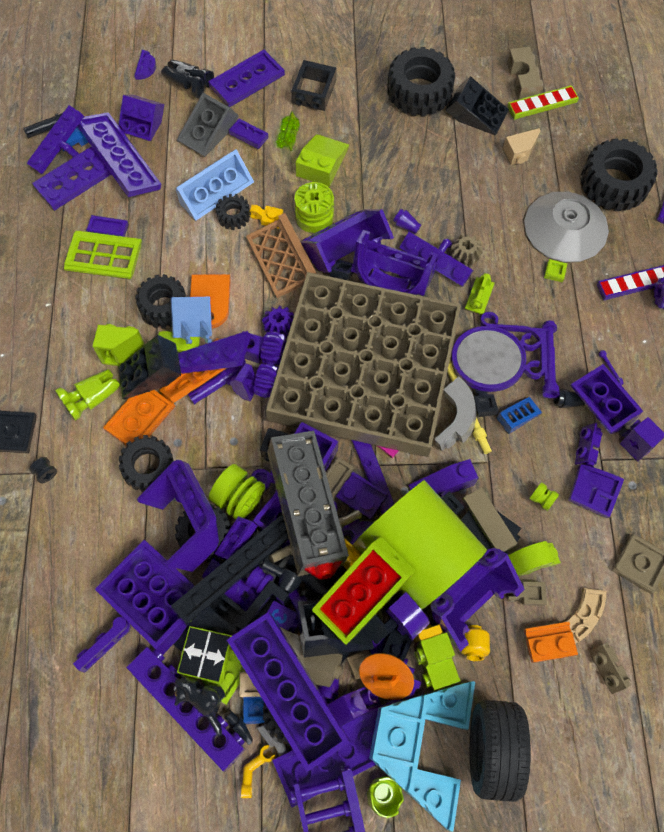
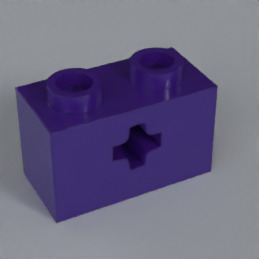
[620,417,664,462]

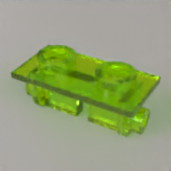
[276,111,300,151]

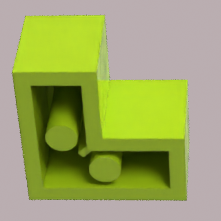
[414,632,460,692]

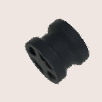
[29,457,57,484]

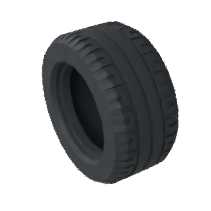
[469,700,531,802]

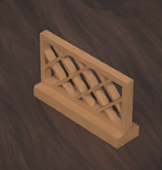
[246,213,317,298]

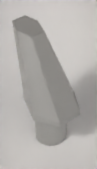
[257,725,288,757]

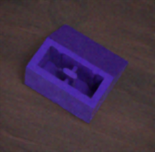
[119,95,165,141]

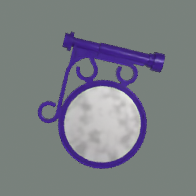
[451,312,559,398]

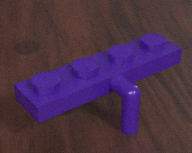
[27,105,85,174]
[399,232,474,287]

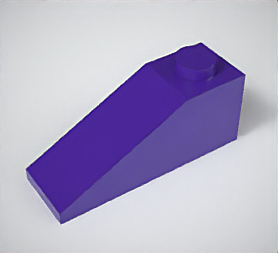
[408,459,478,497]

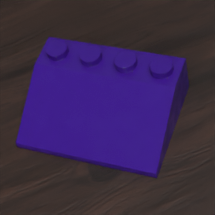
[95,540,194,655]

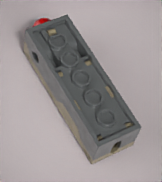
[268,431,349,579]

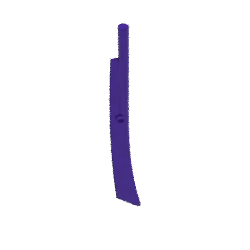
[351,440,394,515]

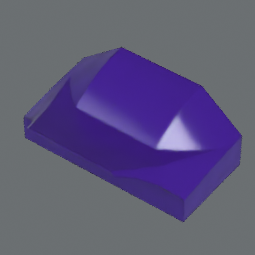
[230,358,255,402]

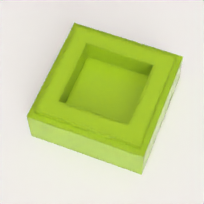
[544,259,568,283]

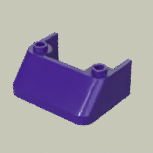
[300,209,394,273]
[137,460,219,572]

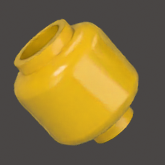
[461,625,490,661]

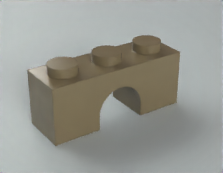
[507,47,543,100]

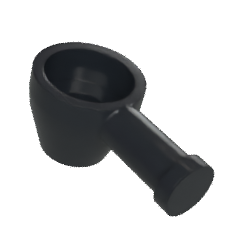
[261,558,303,594]

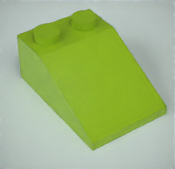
[296,134,349,187]

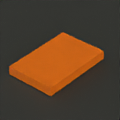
[103,390,175,446]

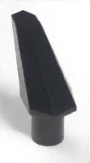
[224,710,253,745]

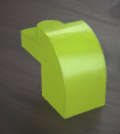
[508,541,561,576]

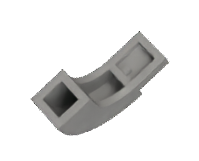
[435,376,476,451]

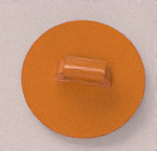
[359,653,414,700]

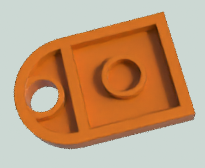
[190,274,231,329]

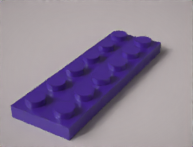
[77,112,161,197]
[272,699,402,808]

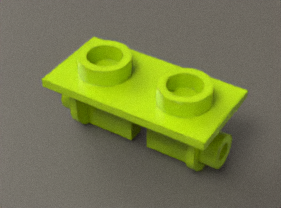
[465,273,494,315]

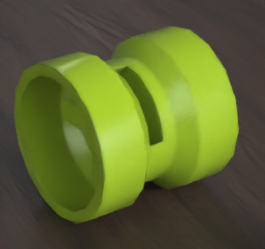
[529,482,559,511]

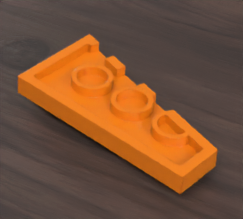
[159,338,226,403]

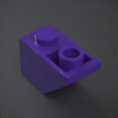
[328,687,382,726]

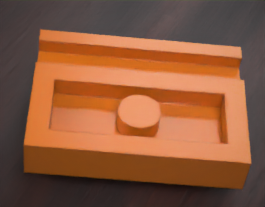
[524,622,578,663]

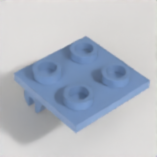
[171,297,212,344]

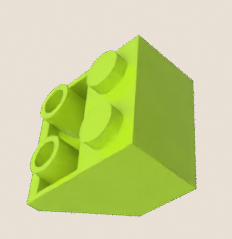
[93,324,145,366]

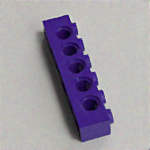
[126,647,246,772]

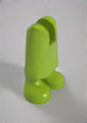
[55,369,120,421]

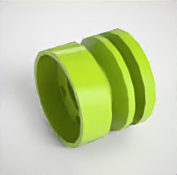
[294,182,334,233]
[208,464,265,520]

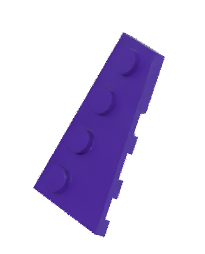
[178,331,251,374]

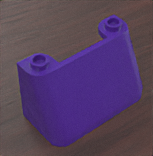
[431,548,525,651]

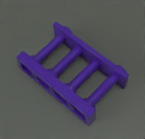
[289,765,366,832]

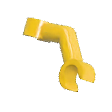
[241,745,276,798]

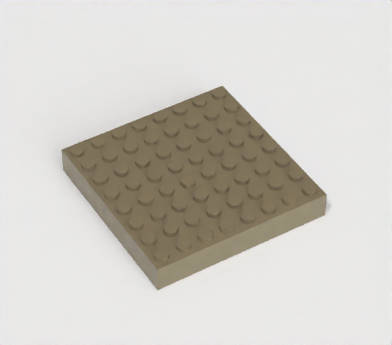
[266,272,461,457]

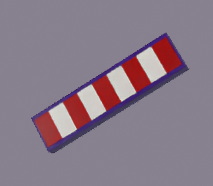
[597,265,664,300]

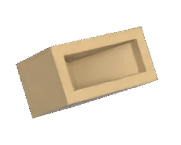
[503,128,540,165]

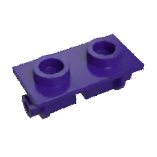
[575,423,603,467]

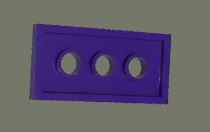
[208,49,285,107]
[32,146,112,211]

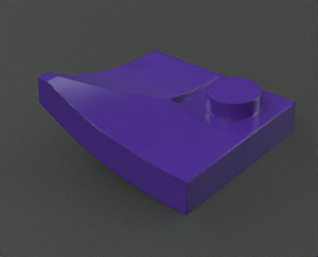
[568,464,624,518]

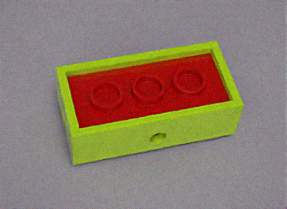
[312,537,416,645]

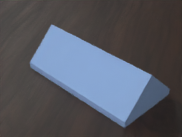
[176,149,254,221]

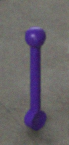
[599,350,624,385]

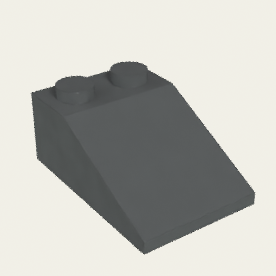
[177,93,239,157]

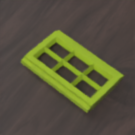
[64,231,142,279]

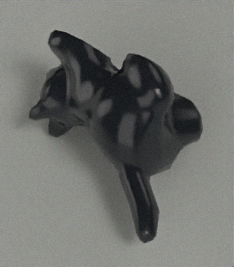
[174,675,225,736]

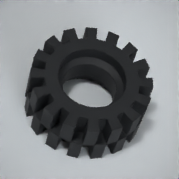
[216,194,250,230]

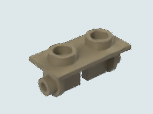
[589,642,631,694]

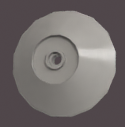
[524,191,609,262]

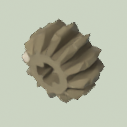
[450,234,483,266]

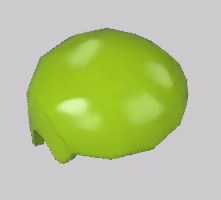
[367,776,404,819]

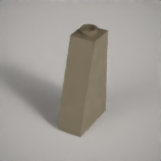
[280,627,344,687]

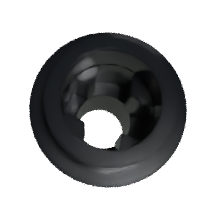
[553,388,585,409]

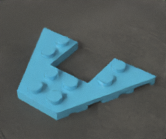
[369,681,475,832]

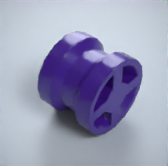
[246,566,274,594]

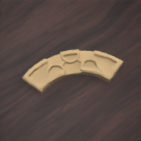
[566,588,606,644]

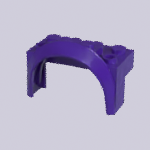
[351,230,438,296]

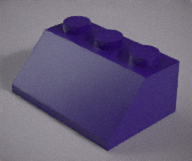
[570,364,643,434]

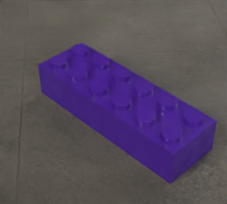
[227,612,350,772]

